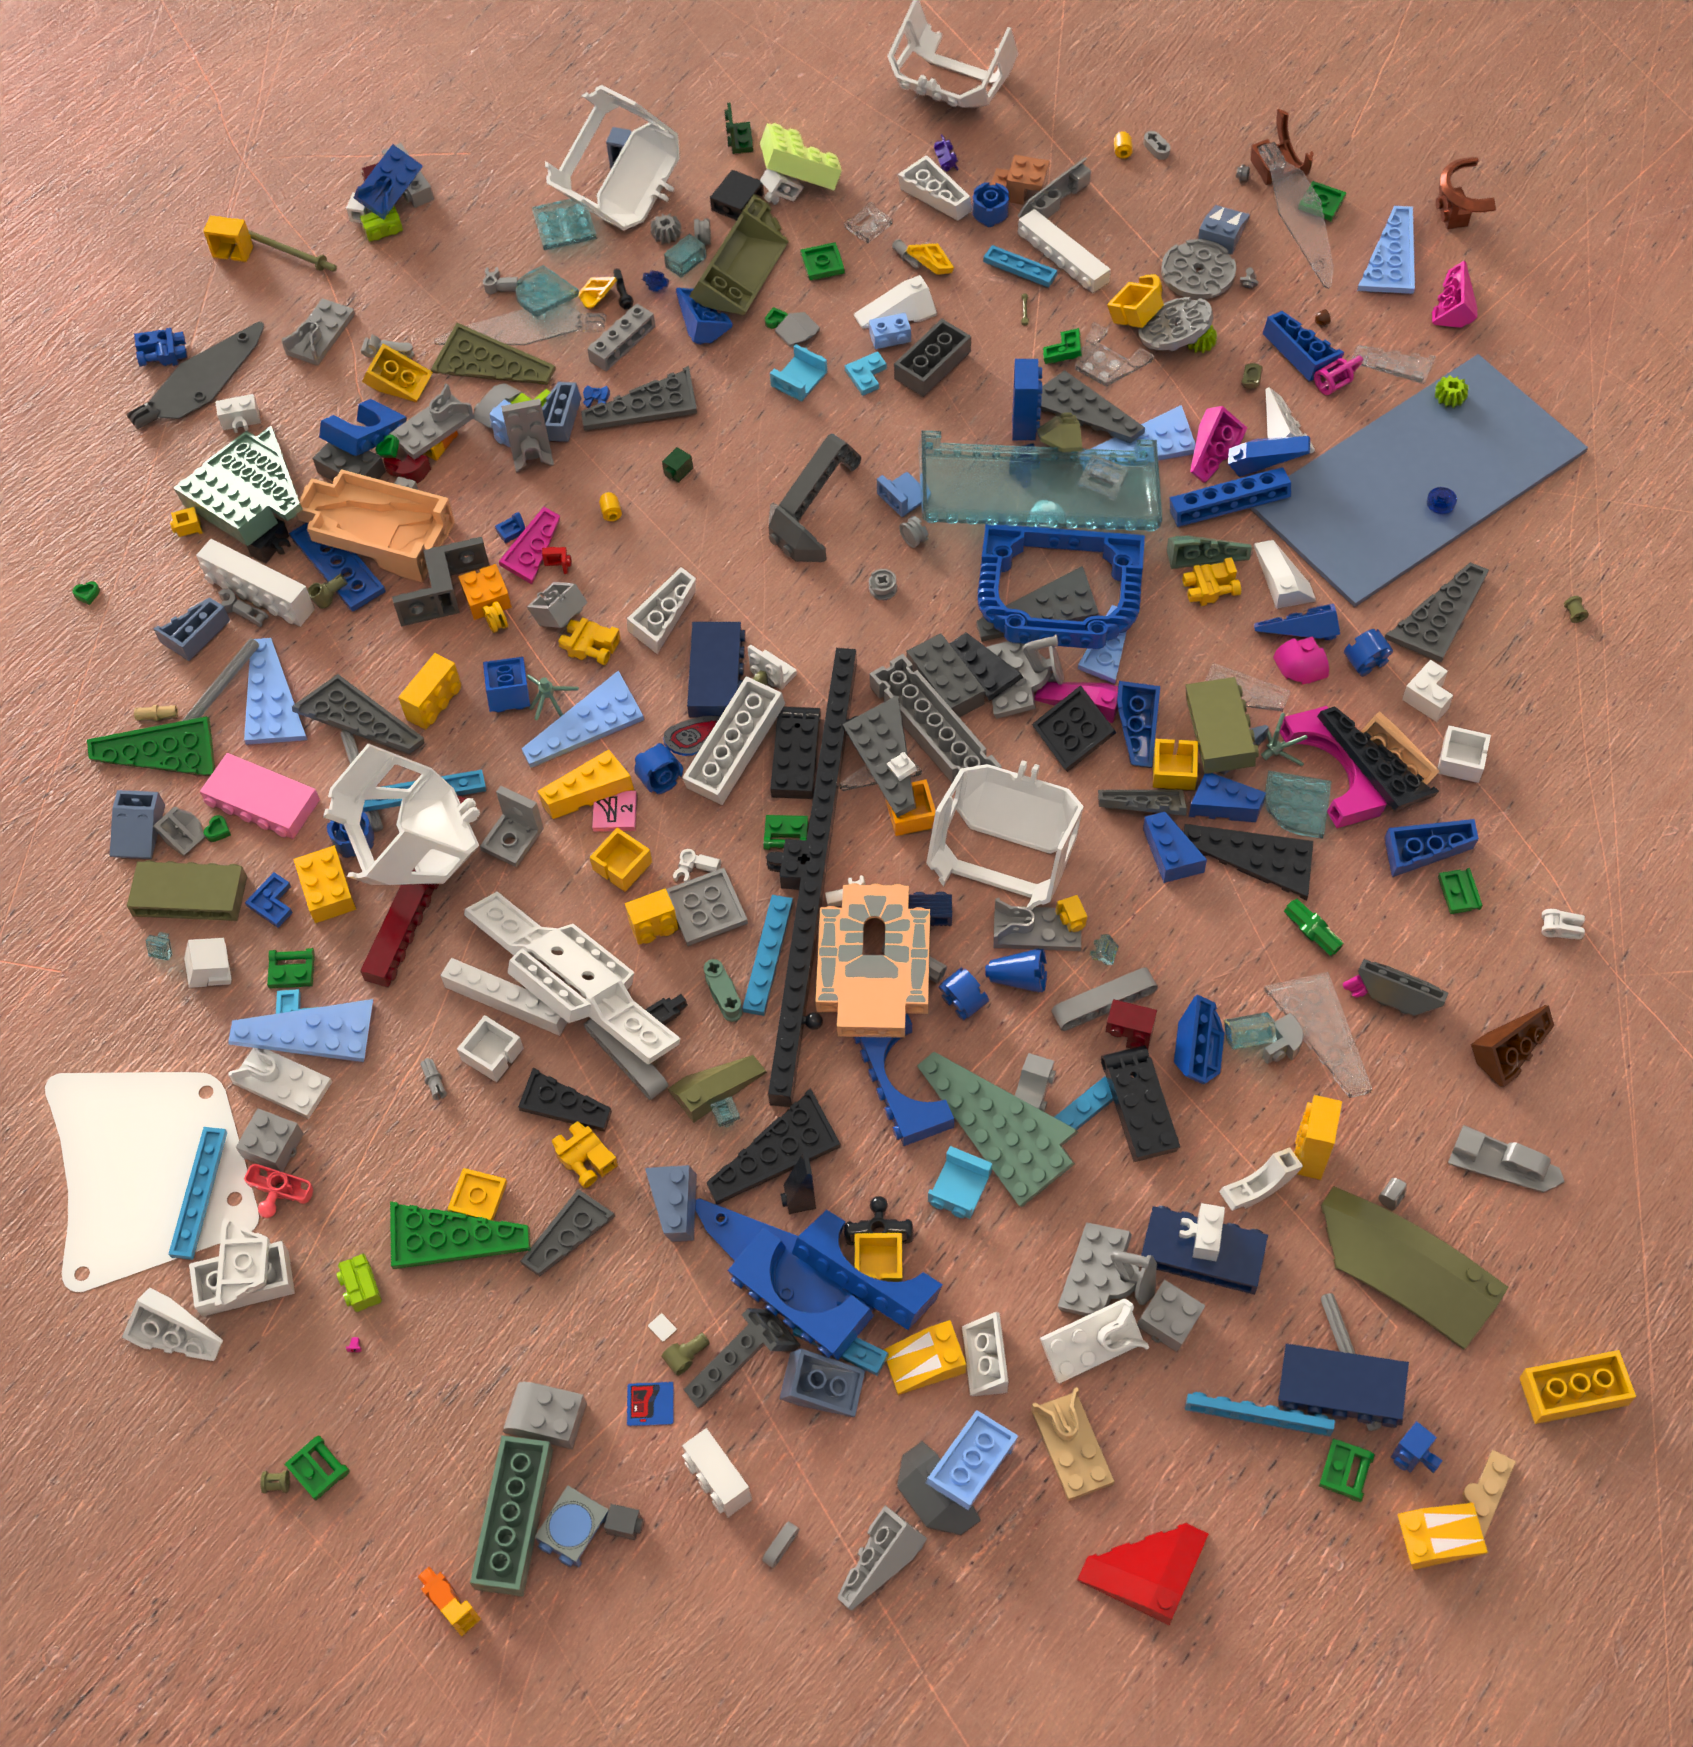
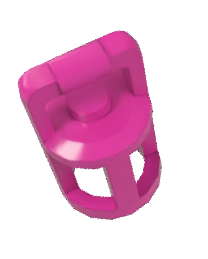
[1314,355,1363,395]

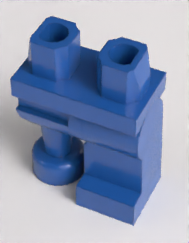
[134,328,188,367]

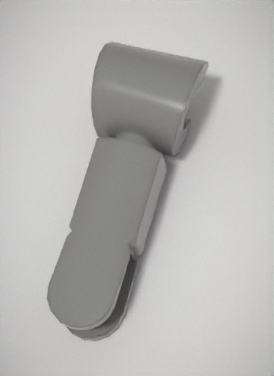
[361,334,414,359]
[218,589,269,627]

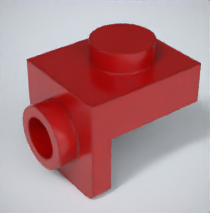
[542,547,572,574]

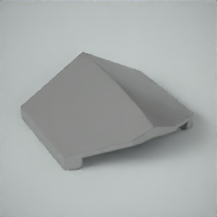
[775,312,820,347]
[153,807,205,856]

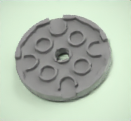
[1161,239,1236,300]
[1138,297,1214,351]

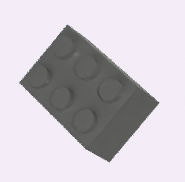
[312,442,386,481]

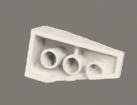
[854,275,937,329]
[1266,387,1315,453]
[122,1288,223,1361]

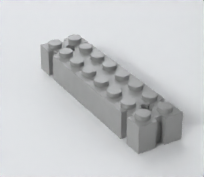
[870,654,1002,783]

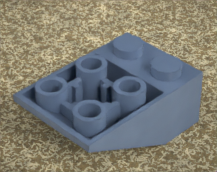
[110,790,165,859]

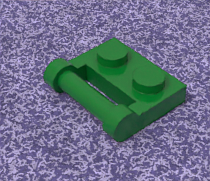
[763,815,808,850]
[267,948,315,989]
[284,1436,350,1501]
[1319,1438,1375,1502]

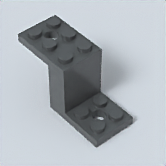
[392,537,490,627]

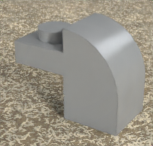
[1262,1013,1303,1064]

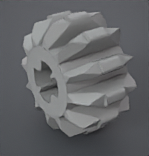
[651,214,681,244]

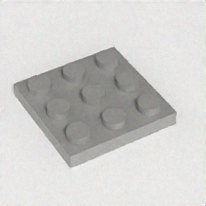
[666,868,748,946]

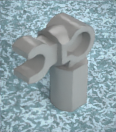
[483,267,519,294]

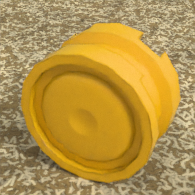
[482,601,508,633]

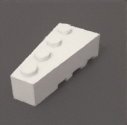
[898,155,972,221]
[627,567,696,654]

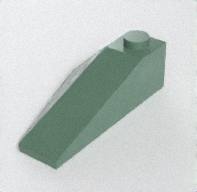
[1167,536,1252,569]

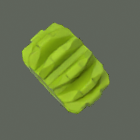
[1187,325,1217,353]
[1435,375,1469,408]

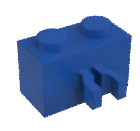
[1391,1421,1443,1473]

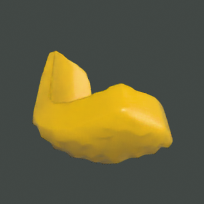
[1139,274,1163,296]

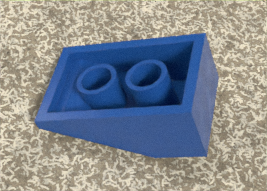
[483,657,530,712]

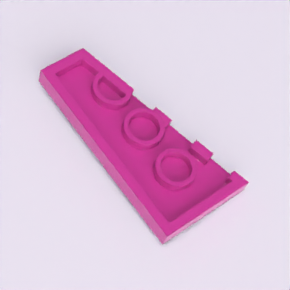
[499,506,560,584]

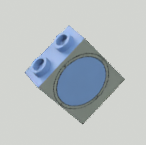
[535,1485,609,1567]

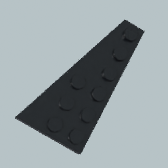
[1317,706,1439,812]
[1184,824,1313,901]
[706,1088,841,1205]

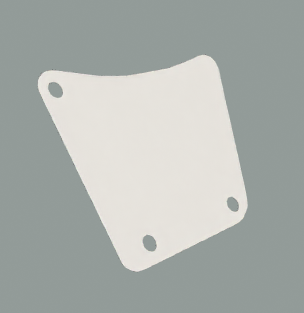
[45,1072,259,1292]

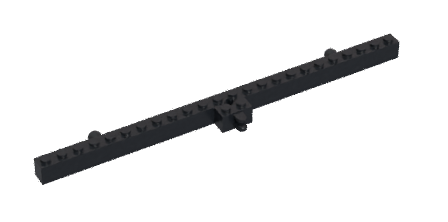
[766,648,857,1107]

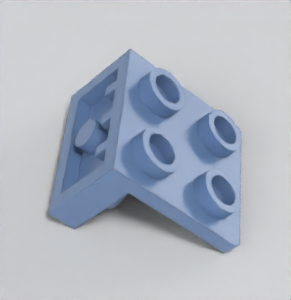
[877,472,931,517]

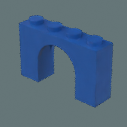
[319,399,407,456]

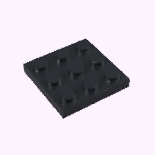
[1032,685,1117,772]

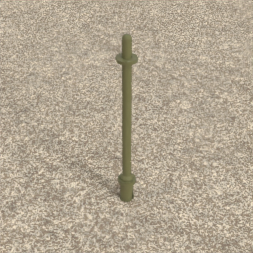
[219,216,337,272]

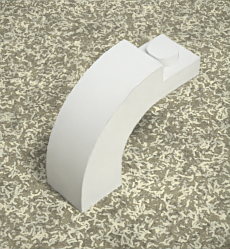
[1219,1148,1303,1211]

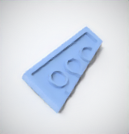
[1078,605,1127,684]

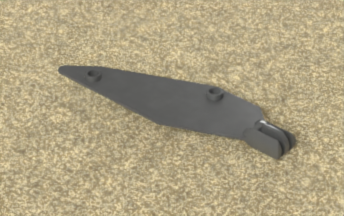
[126,322,264,429]

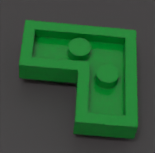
[1043,328,1082,364]

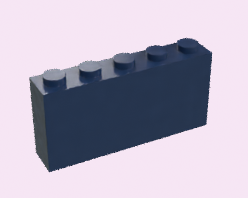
[687,622,746,718]
[1141,1206,1268,1295]
[1278,1343,1409,1428]

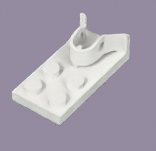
[228,1048,332,1119]
[1040,1298,1149,1384]

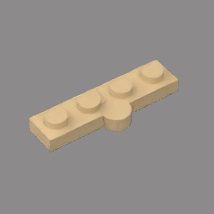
[1462,1450,1516,1538]

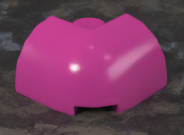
[1273,636,1329,684]

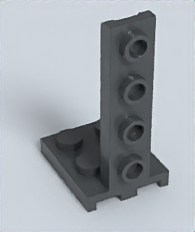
[683,1308,800,1408]

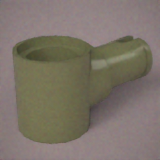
[307,573,348,609]
[661,1332,710,1376]

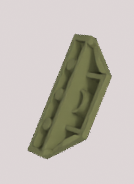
[1037,412,1083,452]

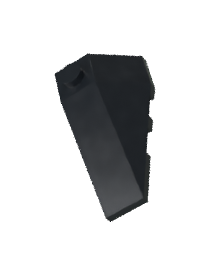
[780,1152,816,1214]

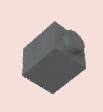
[604,1504,644,1540]

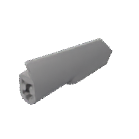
[1018,157,1091,218]
[1448,1125,1565,1193]

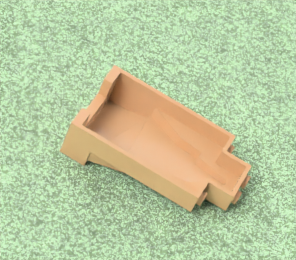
[297,470,455,582]

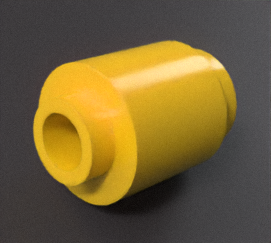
[1114,132,1133,158]
[599,492,622,521]

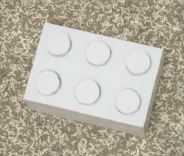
[682,1428,752,1517]

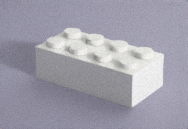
[189,1241,295,1317]

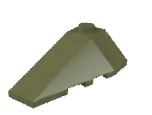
[668,1055,766,1123]

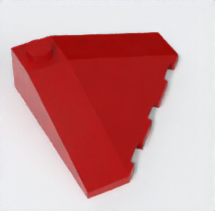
[1077,1523,1209,1626]

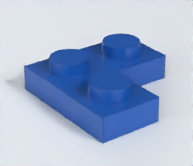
[245,872,293,928]

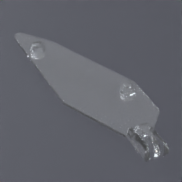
[1258,142,1333,289]
[434,306,607,345]

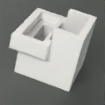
[184,938,232,988]

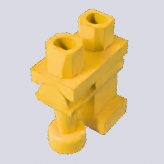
[1182,557,1241,606]
[558,617,621,666]
[552,1121,618,1188]

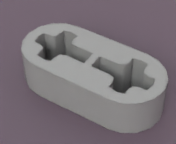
[1144,131,1170,160]
[762,1521,799,1568]

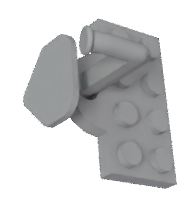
[987,635,1064,719]
[1058,1222,1157,1316]

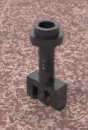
[613,268,633,309]

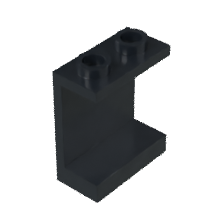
[710,170,764,220]

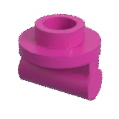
[1343,975,1368,998]

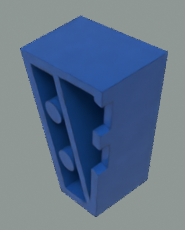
[1189,773,1266,822]
[1143,812,1207,883]

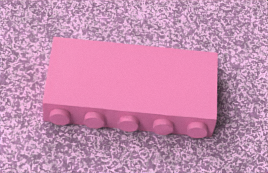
[200,753,320,839]

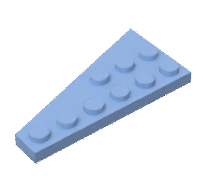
[1357,206,1415,294]
[1079,405,1196,474]
[244,638,307,745]
[522,670,644,768]
[228,999,373,1062]

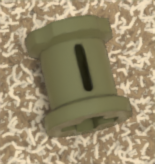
[1564,596,1589,623]
[260,1470,290,1494]

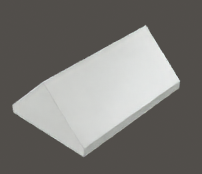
[962,1312,1008,1396]

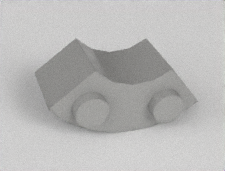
[474,383,523,428]
[1015,1053,1056,1112]

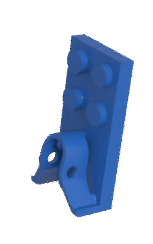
[353,144,423,220]

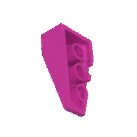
[1432,261,1477,328]
[1190,406,1247,483]
[1034,682,1118,723]

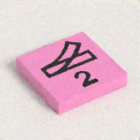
[592,791,637,832]

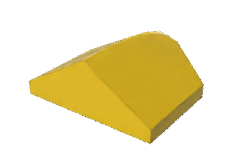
[577,277,617,309]

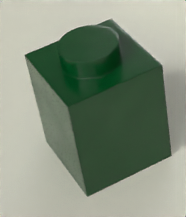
[662,447,693,483]

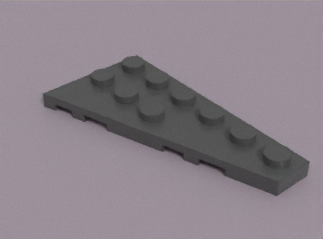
[1040,370,1145,443]
[1385,562,1489,663]
[976,566,1099,642]

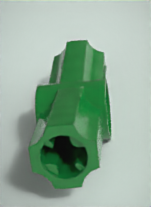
[1284,899,1344,957]

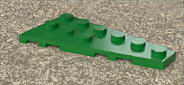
[87,716,215,776]
[390,1201,531,1269]

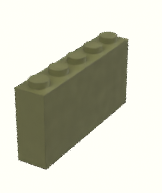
[1186,677,1259,774]
[127,860,247,921]

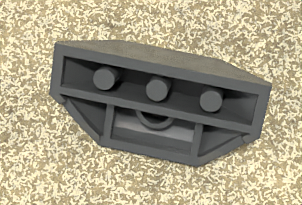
[768,503,827,562]
[1358,959,1449,1016]
[897,1441,981,1536]

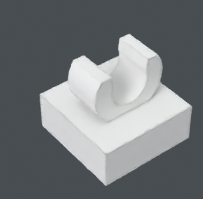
[887,752,917,782]

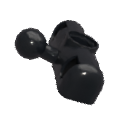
[844,1196,914,1245]

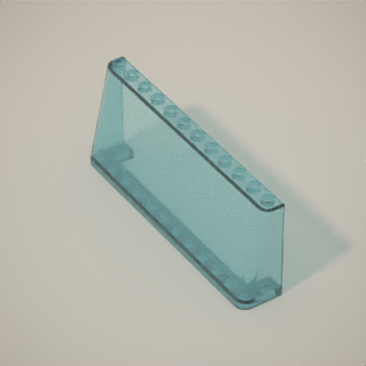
[918,430,1163,532]

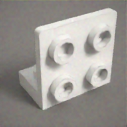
[748,645,797,690]

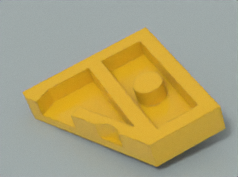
[906,243,954,274]

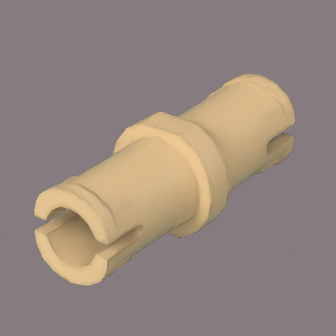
[134,705,178,721]

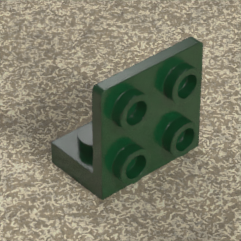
[724,102,753,154]

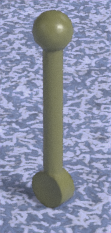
[1021,293,1029,326]

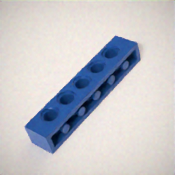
[1169,467,1291,527]

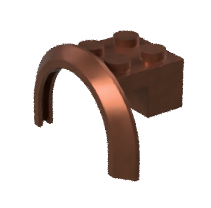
[1250,109,1314,185]
[1436,157,1496,229]

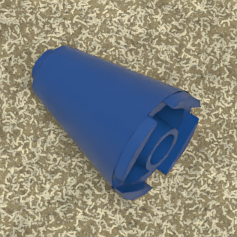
[985,949,1047,993]

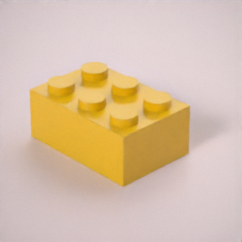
[398,653,462,730]
[293,845,357,923]

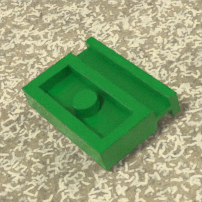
[1438,868,1483,914]

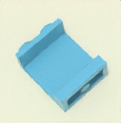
[770,344,827,402]
[928,1146,992,1219]

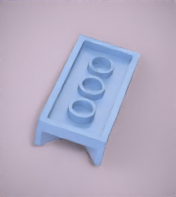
[926,1410,1018,1510]

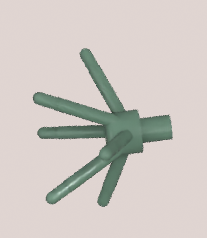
[527,674,579,720]
[1261,713,1308,766]

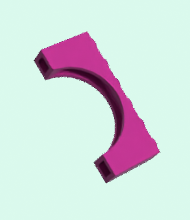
[1280,706,1387,828]

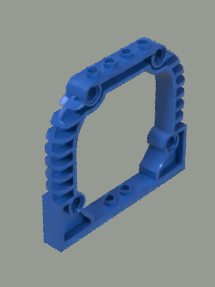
[977,523,1145,649]

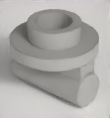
[1240,267,1259,288]

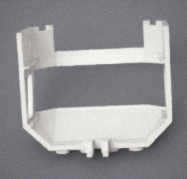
[888,0,1018,108]
[545,85,680,231]
[323,744,480,885]
[926,760,1084,910]

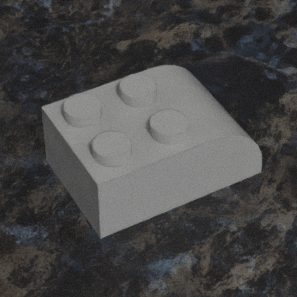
[503,1382,587,1449]

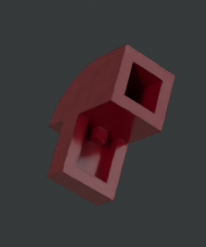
[383,455,431,484]

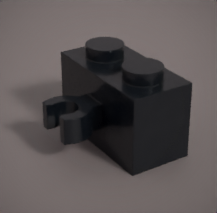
[247,518,291,564]

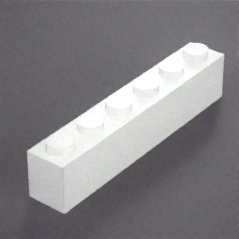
[1018,209,1110,293]
[440,958,568,1036]

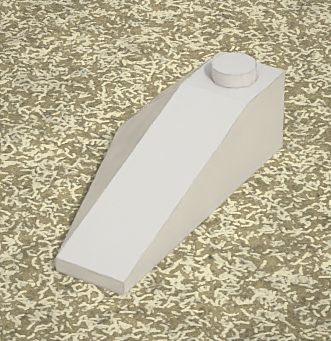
[1254,540,1316,609]

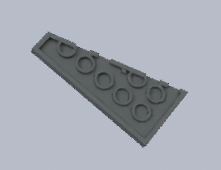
[581,366,697,431]
[292,674,424,754]
[842,695,916,818]

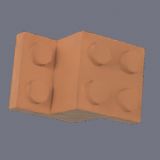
[991,155,1050,204]

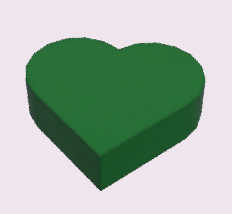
[765,307,788,329]
[376,434,399,458]
[72,581,100,605]
[204,815,231,842]

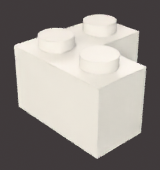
[1402,660,1453,722]

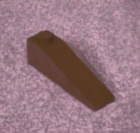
[1471,1005,1554,1087]

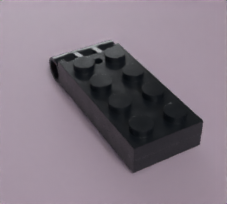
[770,706,820,799]
[1101,1045,1180,1162]

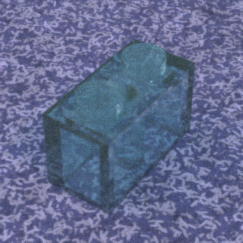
[664,234,706,278]
[1224,1012,1277,1050]

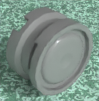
[694,219,711,245]
[899,516,928,548]
[869,569,897,600]

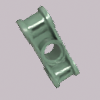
[703,959,742,1022]

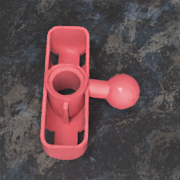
[244,1164,313,1218]

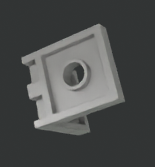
[480,786,544,867]

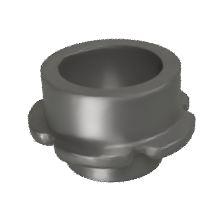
[1236,164,1250,182]

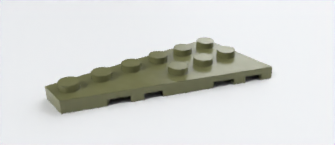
[431,323,556,385]

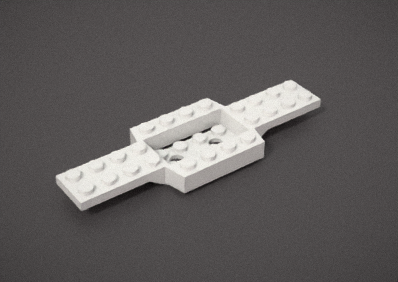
[464,892,681,1064]

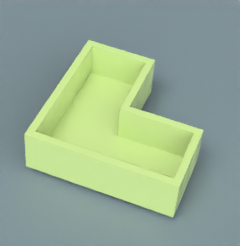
[760,123,842,190]

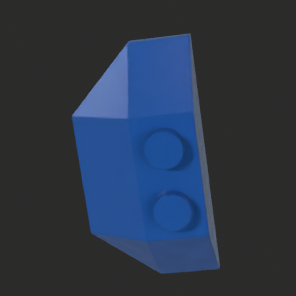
[1174,995,1225,1084]

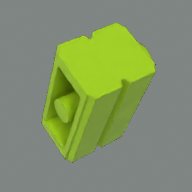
[360,206,403,242]
[336,1254,382,1312]

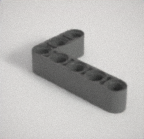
[779,434,861,521]

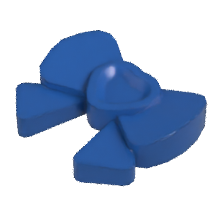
[583,385,610,408]

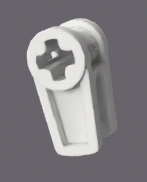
[1542,909,1585,940]

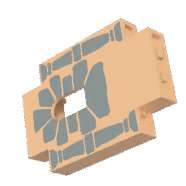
[816,883,930,1038]

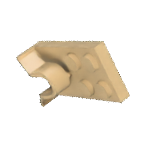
[1031,1387,1114,1501]

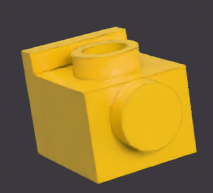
[170,507,203,537]
[1055,895,1088,932]

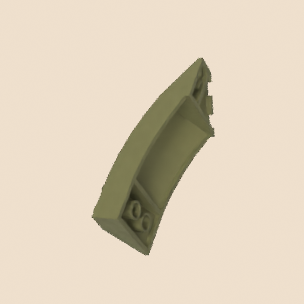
[689,194,789,315]
[1321,1186,1509,1350]

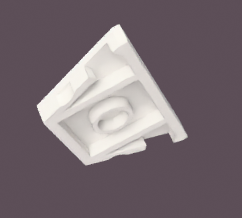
[215,1219,270,1309]

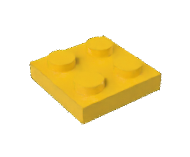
[447,1168,507,1221]

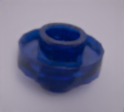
[642,270,670,292]
[1427,487,1457,514]

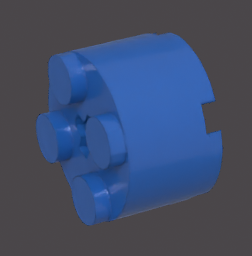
[972,182,1009,227]
[1344,629,1393,677]
[634,743,683,794]
[327,811,374,858]
[938,967,989,1021]

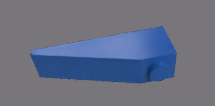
[676,287,733,344]
[1228,436,1311,477]
[1254,603,1340,640]
[1117,681,1160,768]

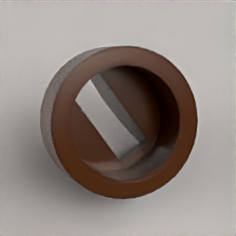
[1315,309,1331,326]

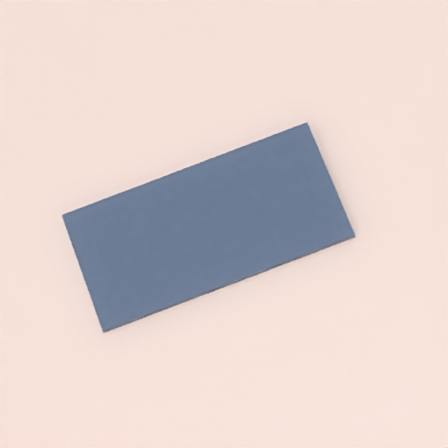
[1250,354,1588,607]

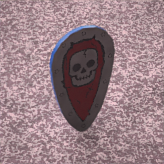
[663,716,720,756]

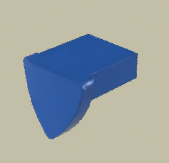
[495,512,525,544]

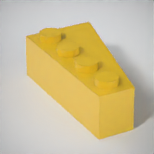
[538,750,635,819]

